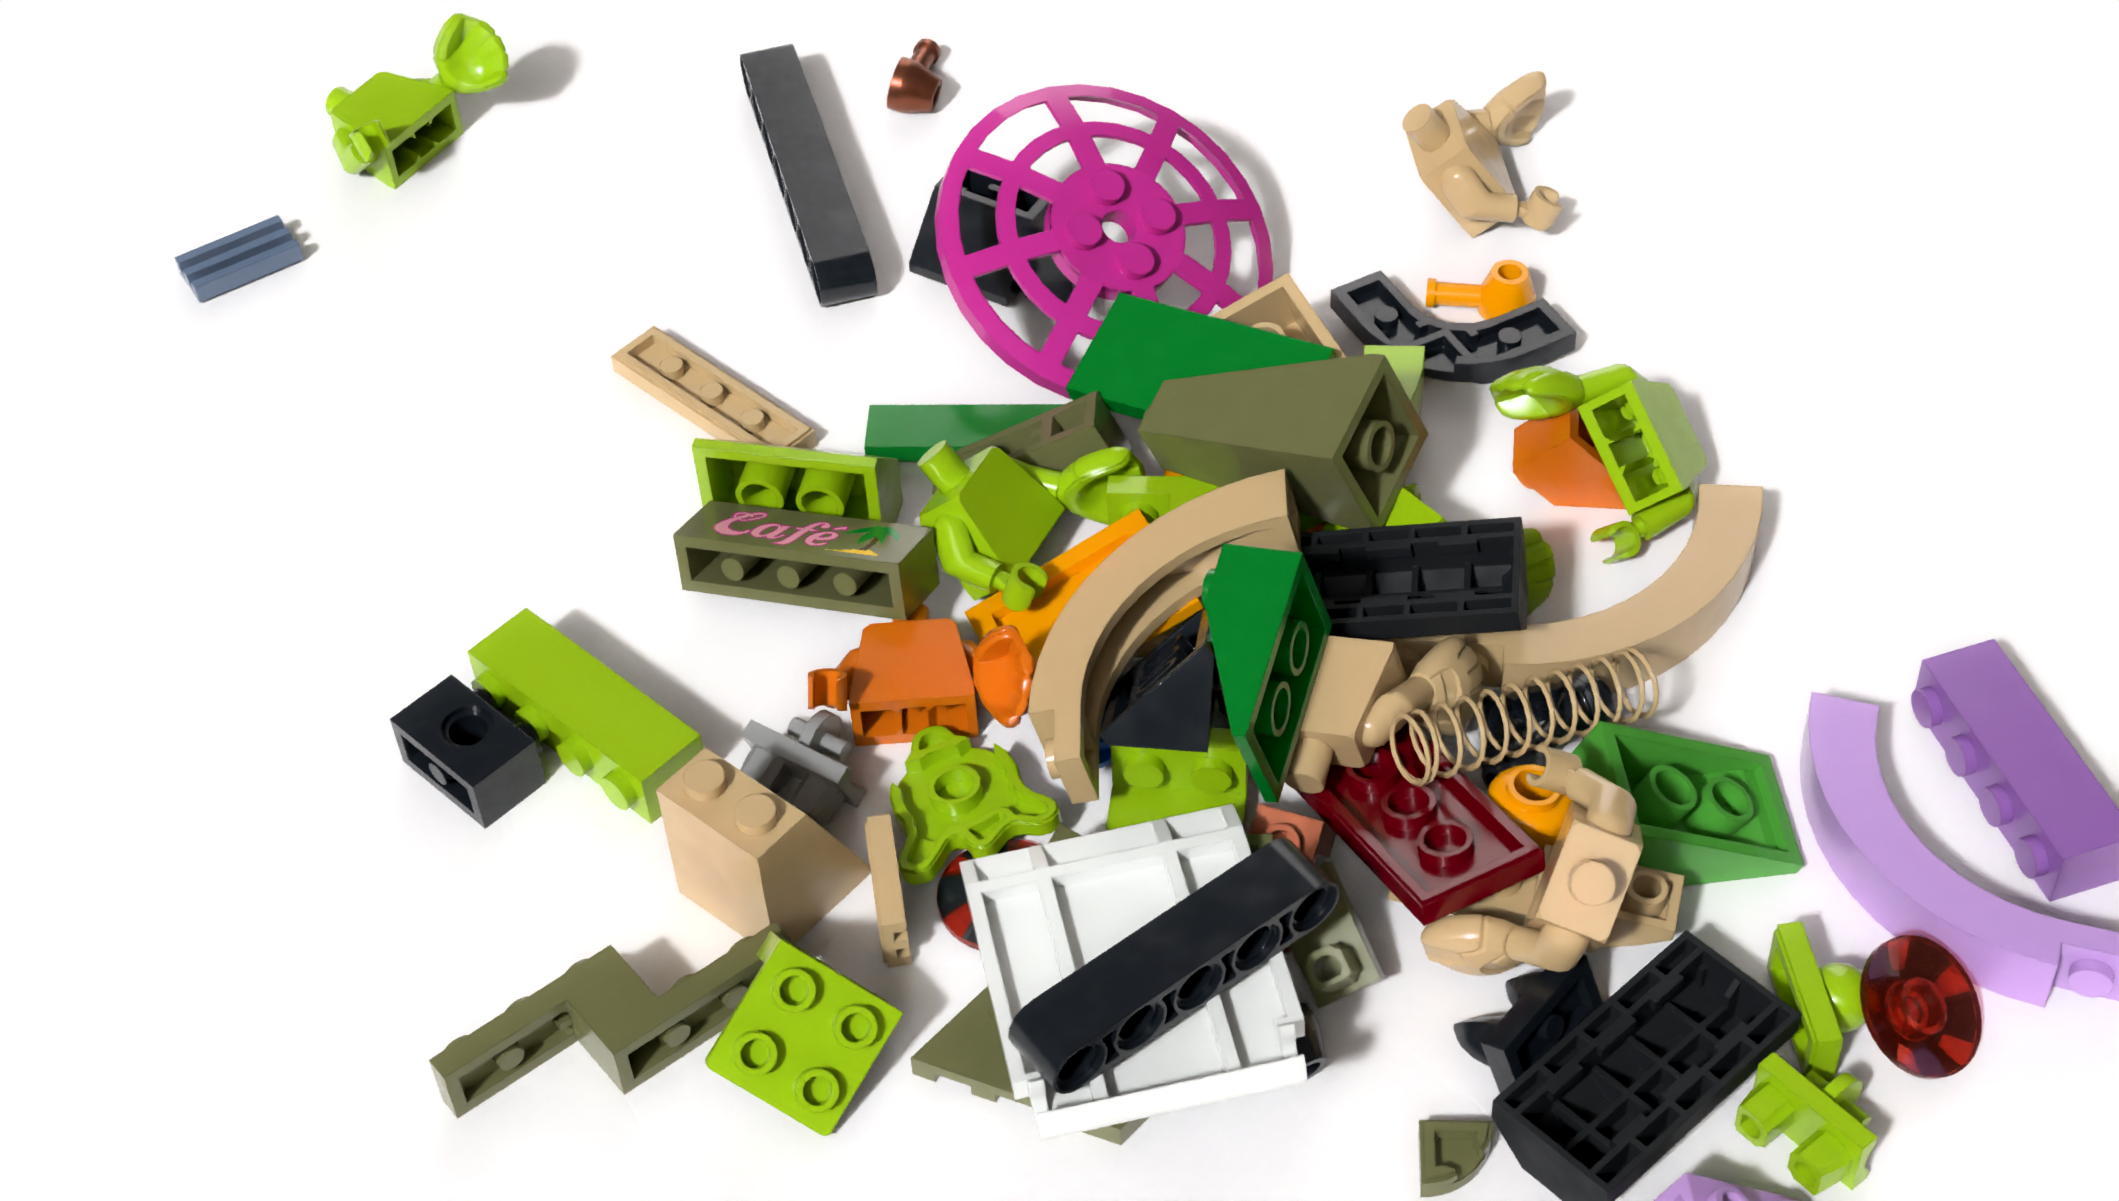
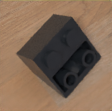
[909,170,1049,307]

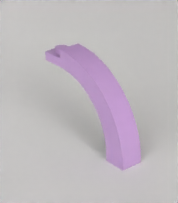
[1800,692,2119,1008]

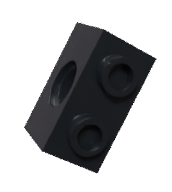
[390,674,546,829]

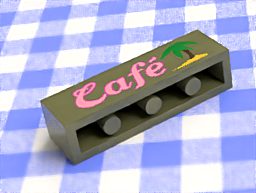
[673,500,940,621]

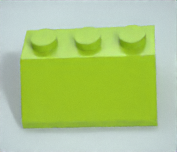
[692,438,903,523]

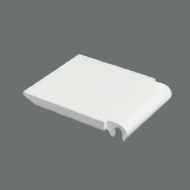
[959,804,1307,1141]

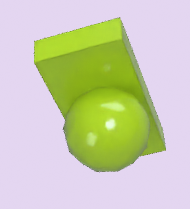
[1766,921,1875,1082]

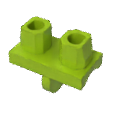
[1734,1051,1878,1195]

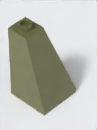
[1137,354,1429,529]

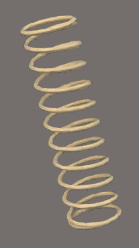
[1389,648,1659,787]

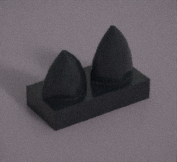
[1453,954,1603,1093]

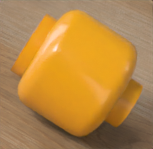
[1487,764,1571,850]

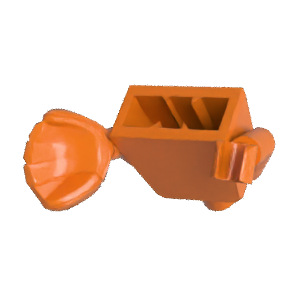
[808,603,1035,746]

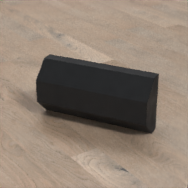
[1300,517,1528,640]
[1491,930,1801,1201]

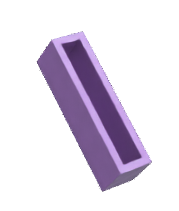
[1911,639,2119,902]

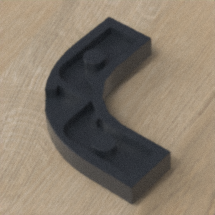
[1330,270,1577,384]

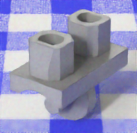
[740,709,867,828]

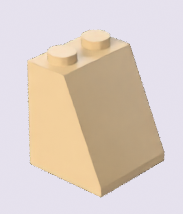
[656,747,870,944]

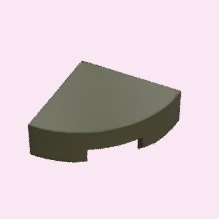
[1418,1120,1493,1197]

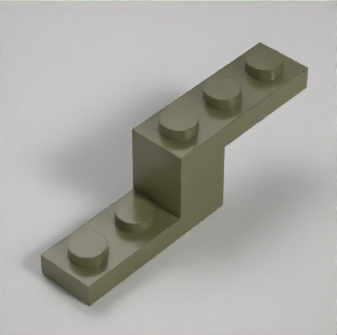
[429,922,791,1119]

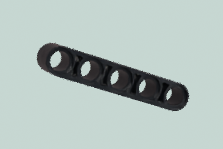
[1008,838,1340,1094]

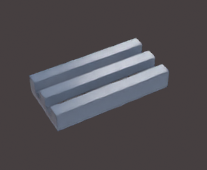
[174,215,304,303]

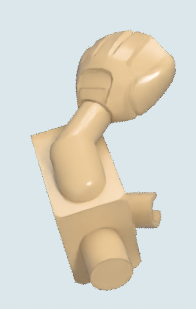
[1402,71,1562,238]
[1285,635,1484,793]
[1420,745,1643,976]

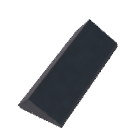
[1099,606,1218,753]

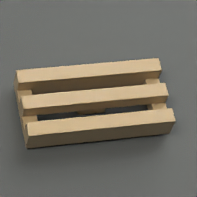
[864,814,912,968]

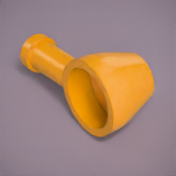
[1425,260,1536,320]

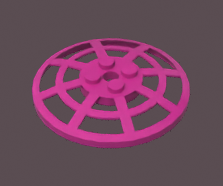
[935,84,1273,399]

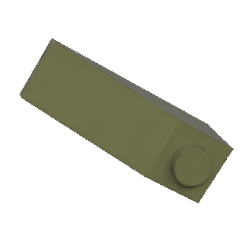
[932,390,1131,495]

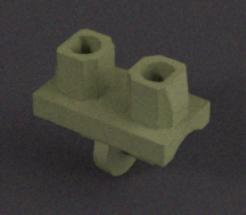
[1290,861,1386,1008]

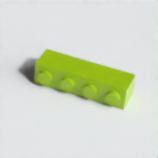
[467,608,703,824]

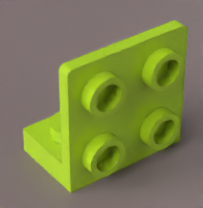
[1105,728,1249,831]
[705,931,903,1136]

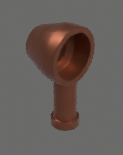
[886,38,942,113]

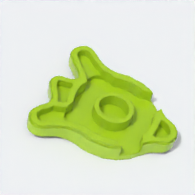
[889,726,1062,885]

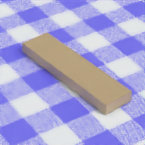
[611,326,817,449]

